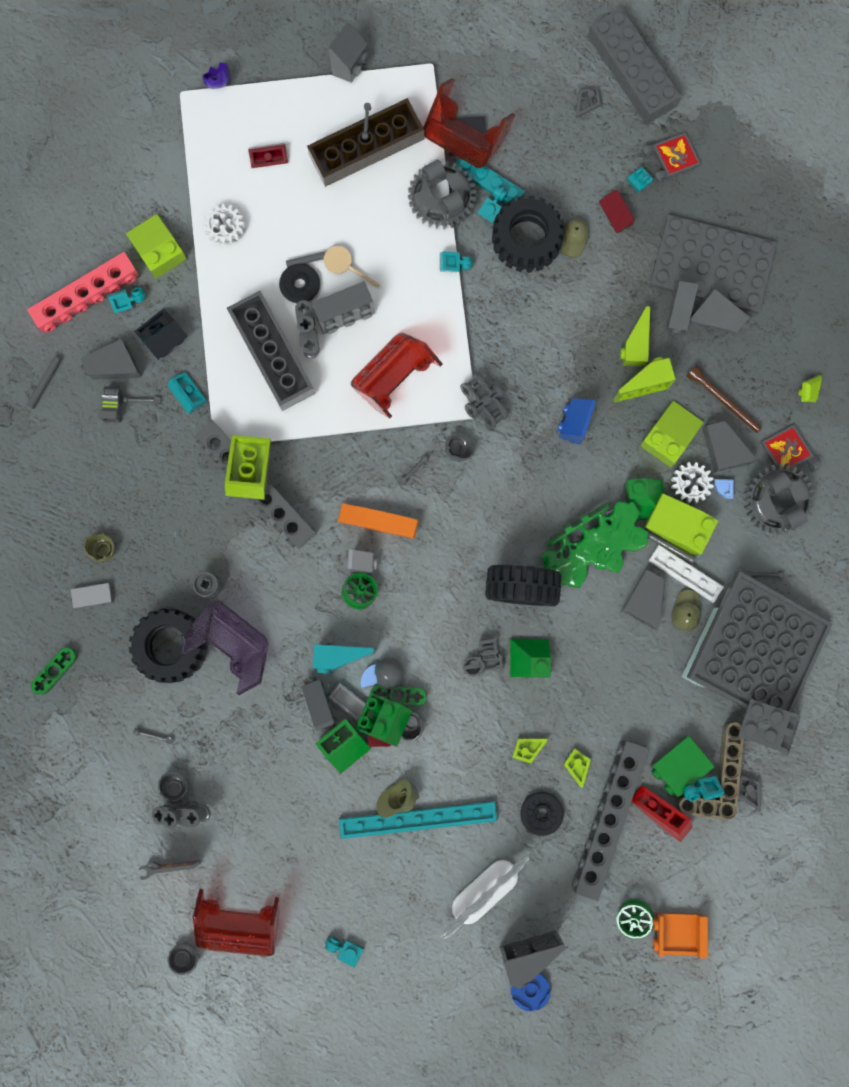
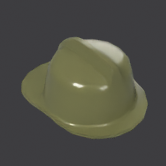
[376,780,419,818]

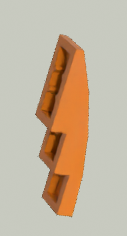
[338,503,419,539]

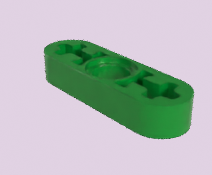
[31,648,77,695]
[370,685,426,706]

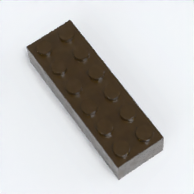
[307,98,424,187]

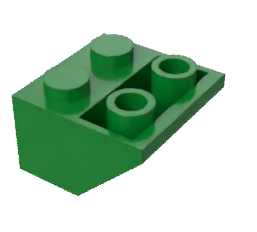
[355,693,412,747]
[315,719,371,774]

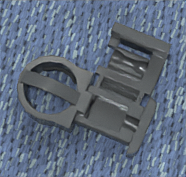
[463,639,503,677]

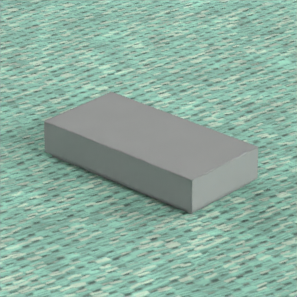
[71,583,113,609]
[328,682,366,721]

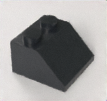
[134,308,187,360]

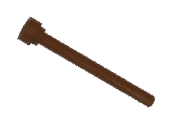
[686,365,762,433]

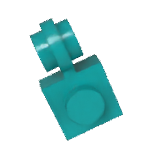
[477,186,508,224]
[440,251,473,273]
[108,287,146,313]
[684,776,724,802]
[325,936,364,968]

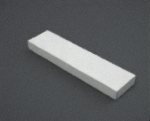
[648,545,724,603]

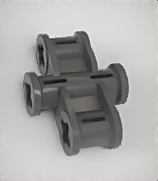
[295,300,320,359]
[460,374,508,429]
[152,801,211,829]

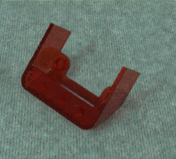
[423,78,515,168]
[350,333,443,419]
[192,889,280,956]

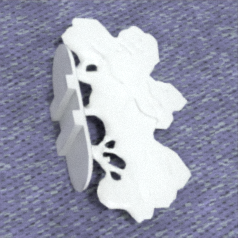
[441,855,530,939]

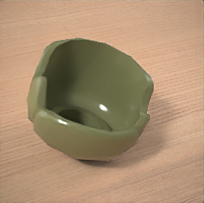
[83,533,116,562]

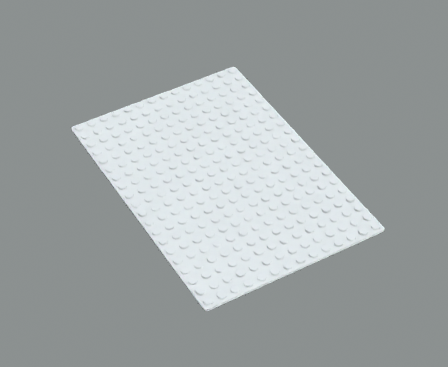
[180,64,473,448]

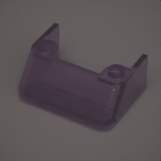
[182,600,269,695]

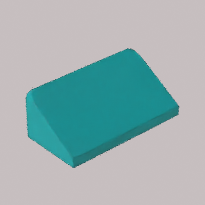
[168,371,207,414]

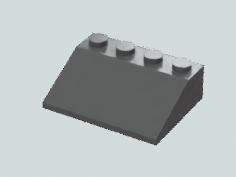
[499,930,565,989]

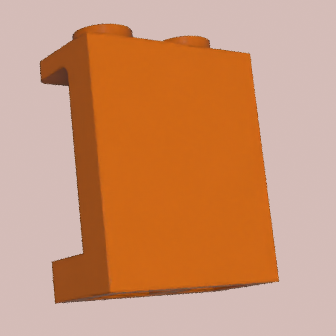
[653,912,708,958]

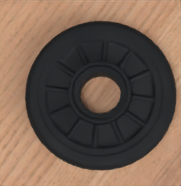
[279,264,320,303]
[520,792,564,836]

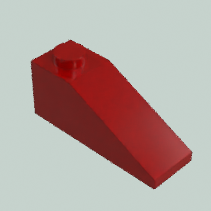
[632,785,693,842]

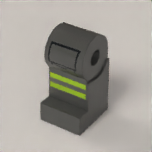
[99,386,122,423]

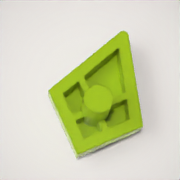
[798,375,822,402]
[512,739,548,764]
[563,748,591,788]

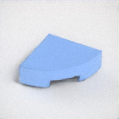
[713,479,734,499]
[361,664,377,688]

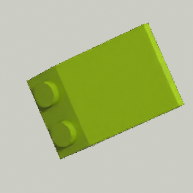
[126,214,187,279]
[613,357,676,403]
[640,401,704,468]
[225,435,271,500]
[645,494,718,555]

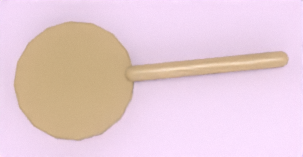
[324,246,380,287]

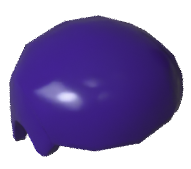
[202,62,230,89]

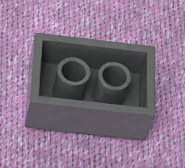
[311,281,375,334]

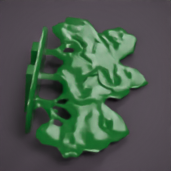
[542,501,648,588]

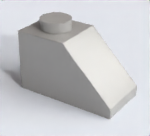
[348,549,377,574]

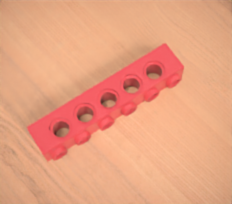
[27,252,139,333]

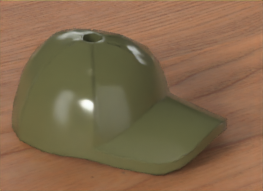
[561,218,589,258]
[671,590,701,632]

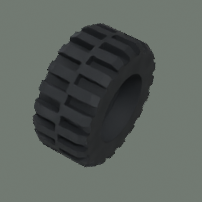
[492,196,565,273]
[485,565,562,606]
[129,608,208,683]

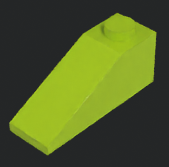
[620,306,650,367]

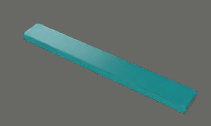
[339,801,497,839]

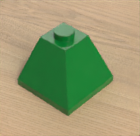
[624,478,664,520]
[510,639,551,678]

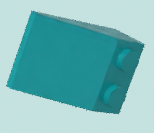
[313,644,375,674]

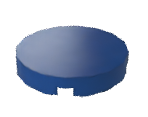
[511,973,550,1011]

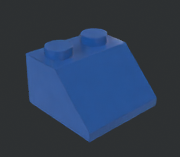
[557,398,596,445]

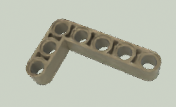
[676,722,744,820]

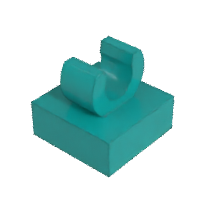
[627,166,654,193]

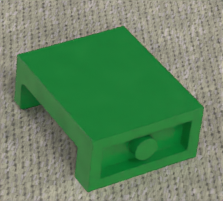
[650,735,714,797]

